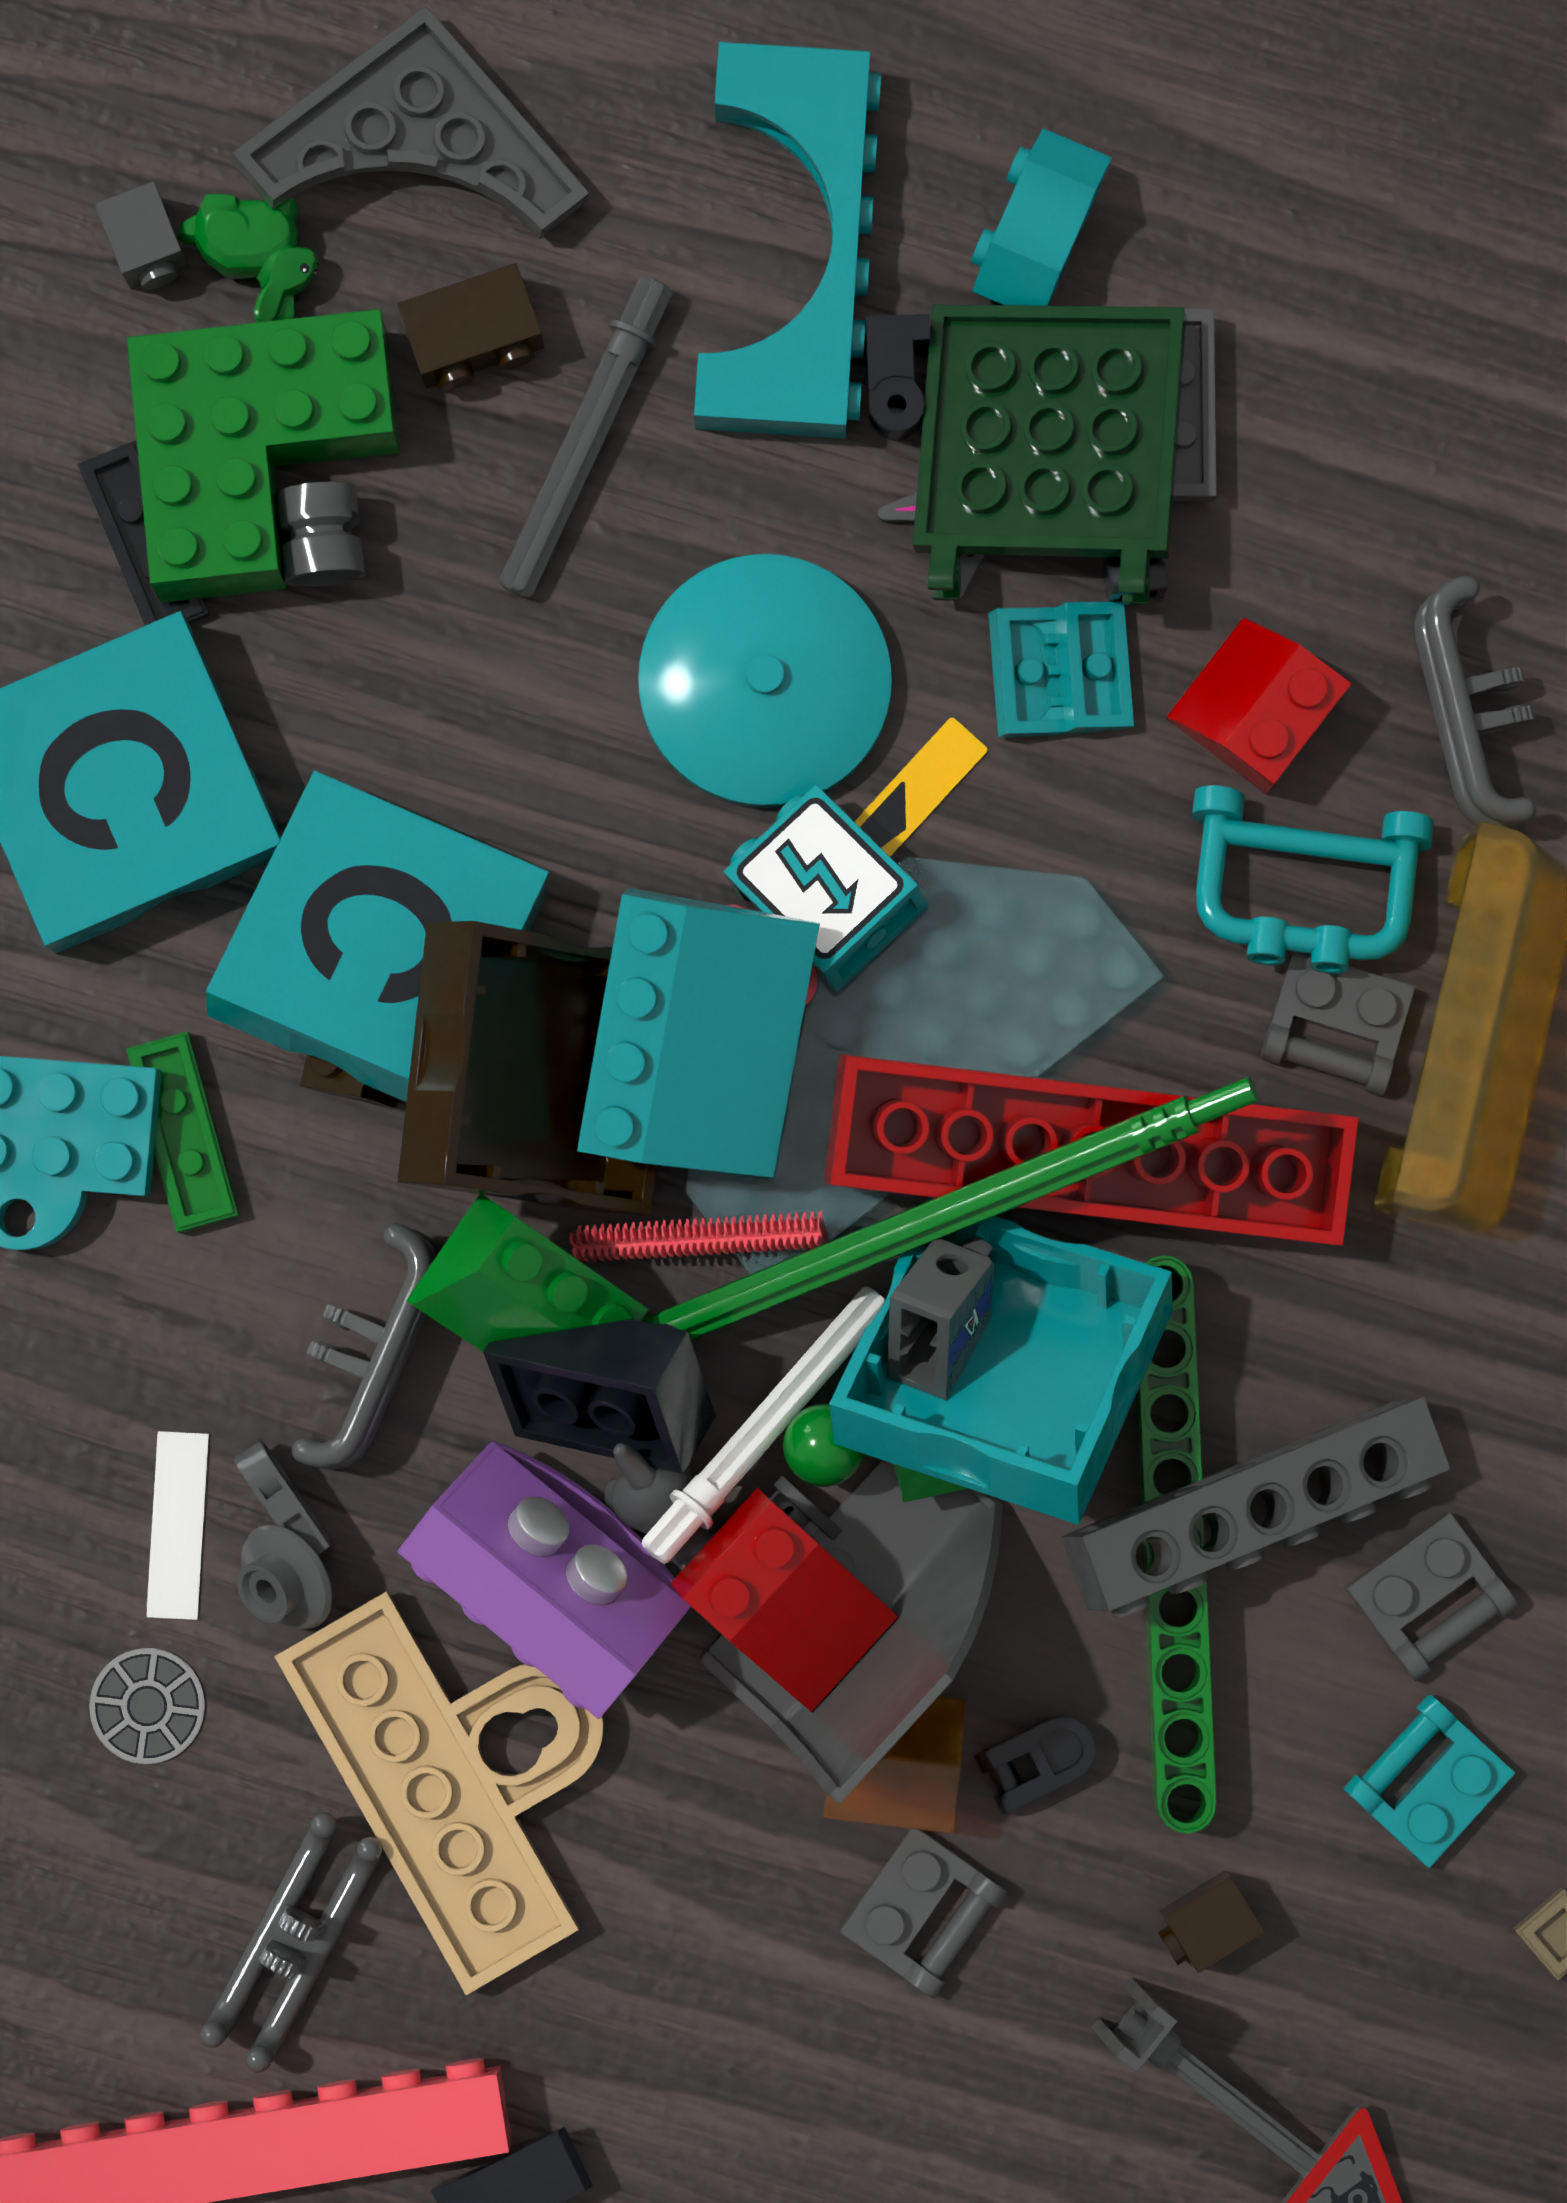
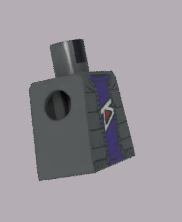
[887,1237,998,1400]

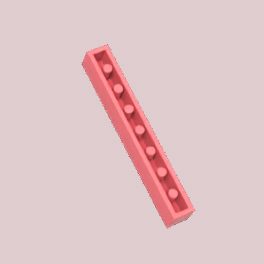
[0,2058,513,2203]

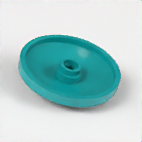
[638,554,892,808]

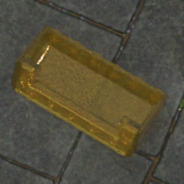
[1373,822,1567,1233]

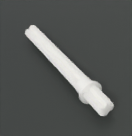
[641,1286,885,1564]

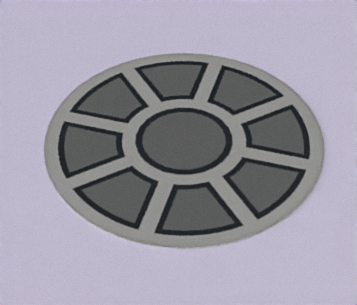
[89,1648,205,1764]

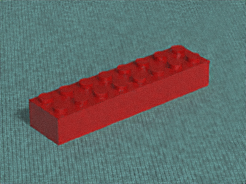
[824,1054,1359,1246]

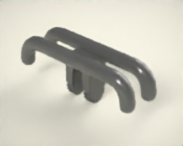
[1414,575,1536,831]
[292,1223,438,1470]
[200,1812,382,2073]

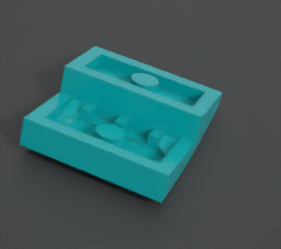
[988,601,1134,738]

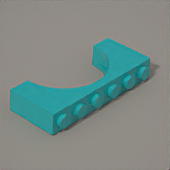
[694,42,881,439]

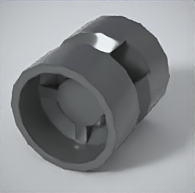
[275,482,366,587]

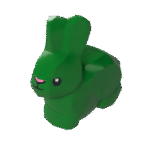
[177,194,320,323]

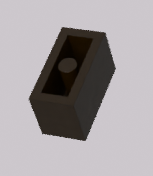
[396,262,544,391]

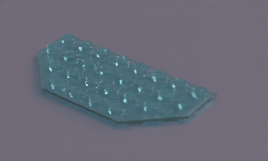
[686,857,1164,1274]

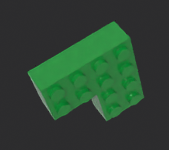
[127,309,400,603]

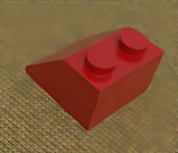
[1166,617,1352,794]

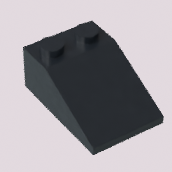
[483,1319,716,1474]

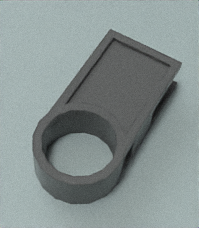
[234,1440,335,1555]

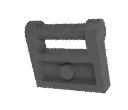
[1260,951,1416,1096]
[1344,1512,1519,1682]
[839,1823,1008,1999]

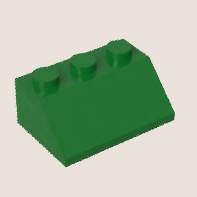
[406,1194,649,1352]

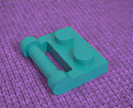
[1342,1694,1515,1868]

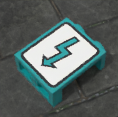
[723,785,929,993]

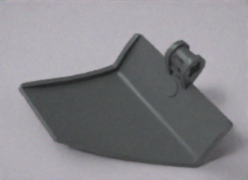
[701,1460,1003,1805]

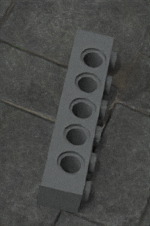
[1061,1397,1450,1618]

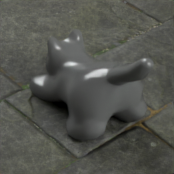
[604,1443,726,1578]

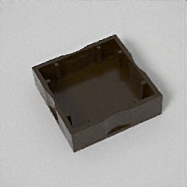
[397,921,656,1215]

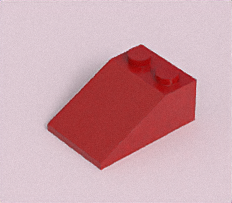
[670,1488,898,1712]

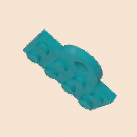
[0,1056,162,1250]

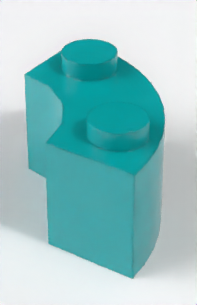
[970,128,1112,306]

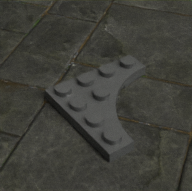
[232,6,589,239]

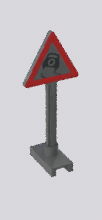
[1092,1977,1403,2203]

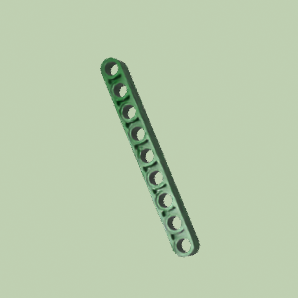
[1135,1255,1216,1834]

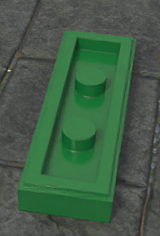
[126,1031,240,1233]

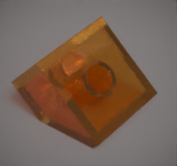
[823,1696,965,1833]

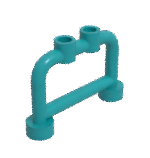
[1192,785,1434,974]

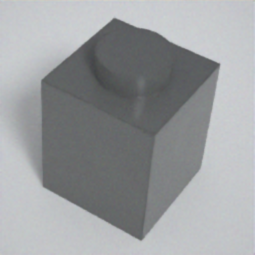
[95,181,189,290]

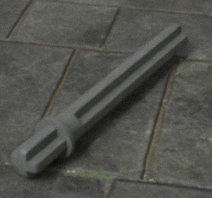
[499,276,672,597]

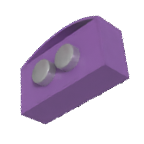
[397,1440,691,1720]

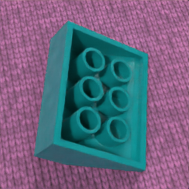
[577,888,820,1178]

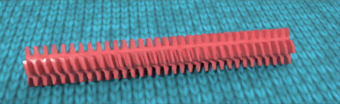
[570,1211,828,1263]

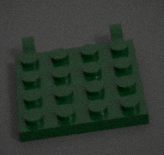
[913,304,1186,605]

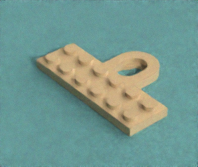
[274,1591,604,1995]

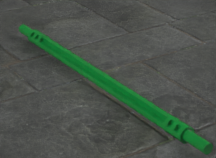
[641,1076,1259,1340]

